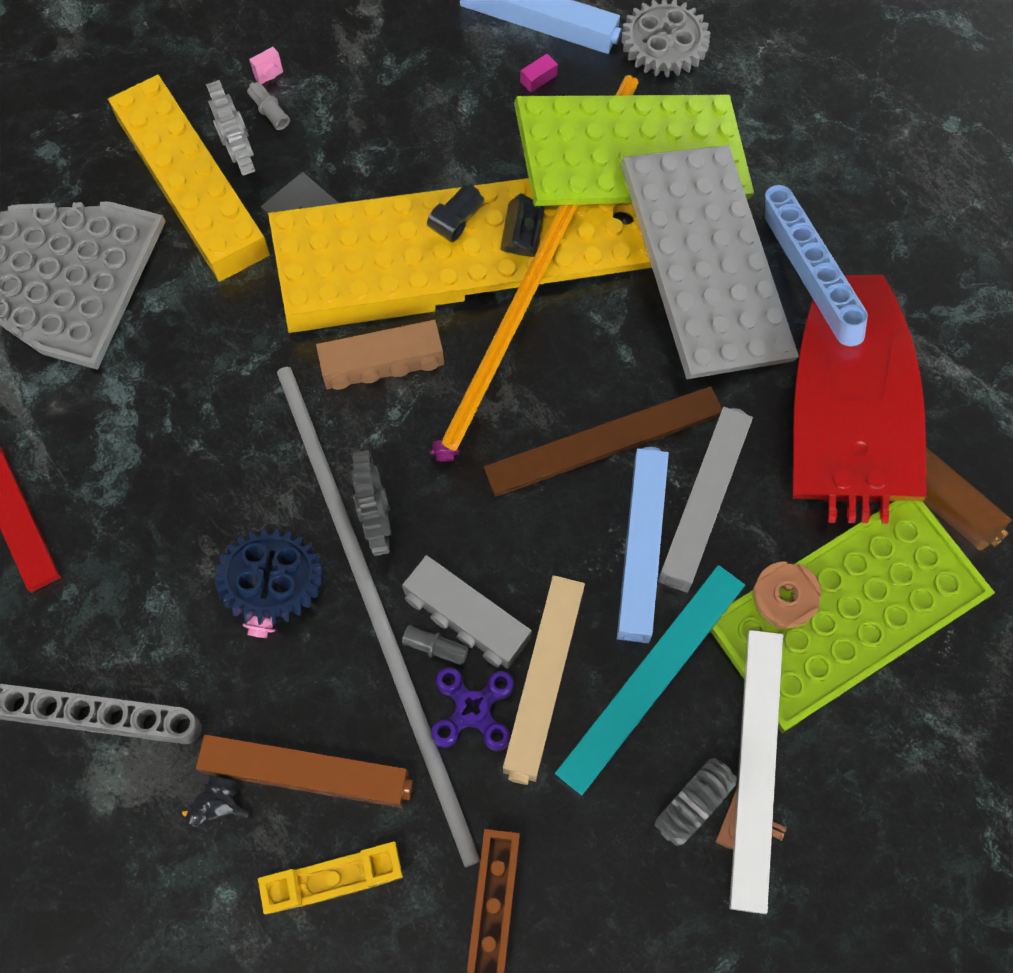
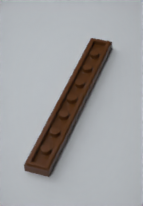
[483,386,722,498]

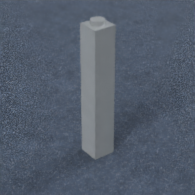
[658,406,753,593]

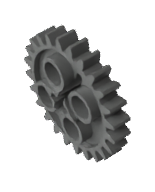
[351,450,391,556]

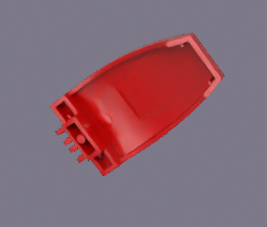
[792,275,927,524]

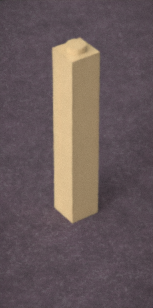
[503,575,585,785]

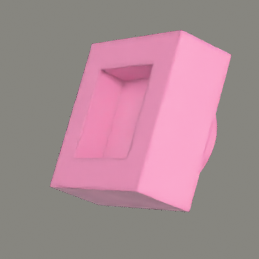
[249,47,283,84]

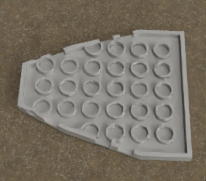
[0,202,166,370]

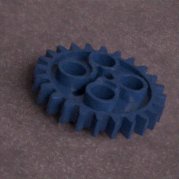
[214,529,322,625]

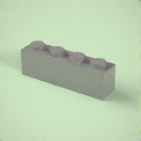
[402,555,532,669]

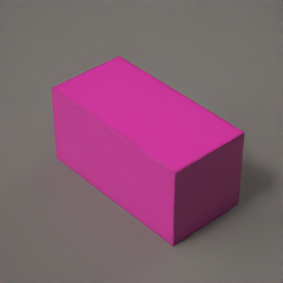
[520,54,558,92]

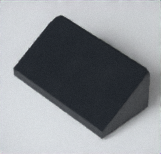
[500,193,544,257]

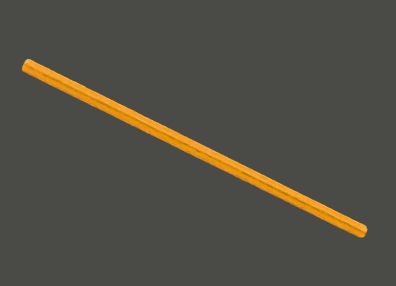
[442,75,638,451]

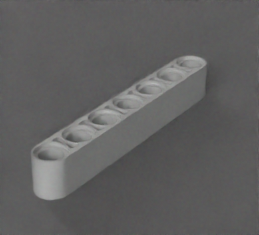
[0,684,202,744]

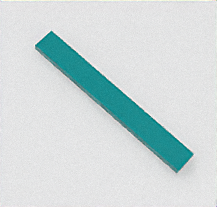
[555,565,745,796]

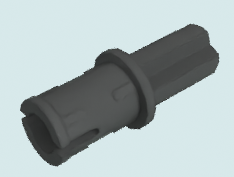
[402,625,468,665]

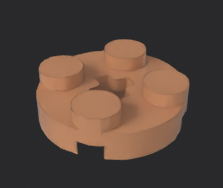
[752,562,821,629]

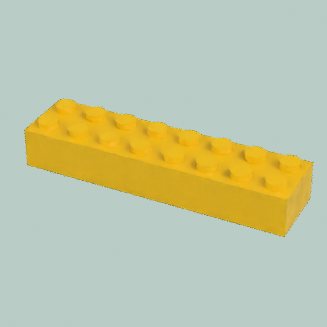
[108,75,270,282]

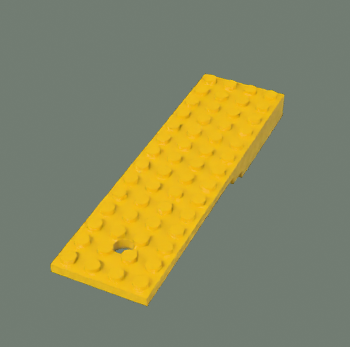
[268,178,652,333]

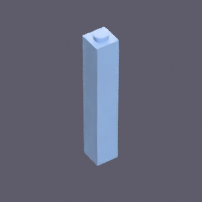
[460,0,622,54]
[616,447,669,643]

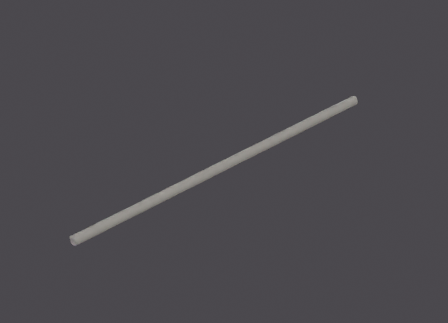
[277,367,481,868]

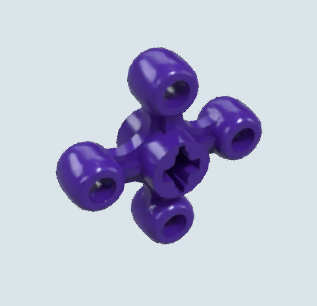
[431,667,514,752]

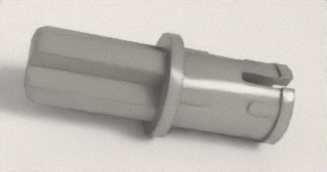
[247,82,290,130]

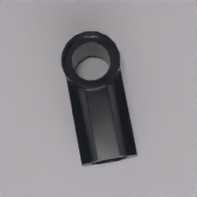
[427,184,484,243]

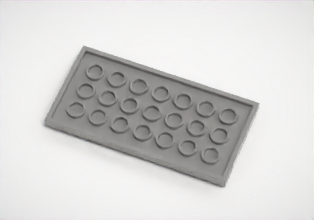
[620,146,799,379]

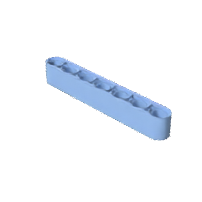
[764,185,868,347]

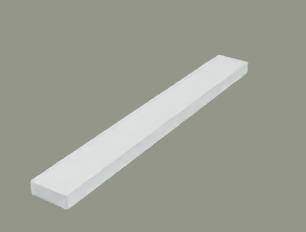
[729,630,783,914]

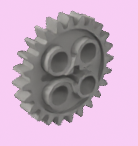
[621,0,711,77]
[206,80,255,176]

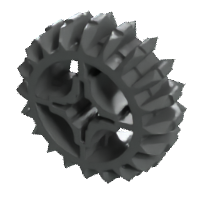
[655,758,737,846]

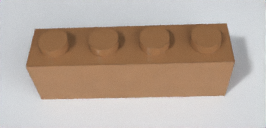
[316,320,444,390]

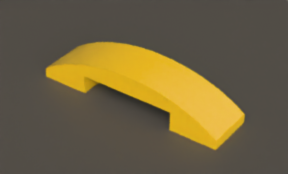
[258,842,403,915]

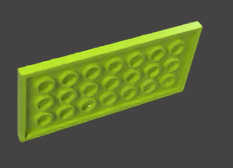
[514,95,754,206]
[711,501,995,733]

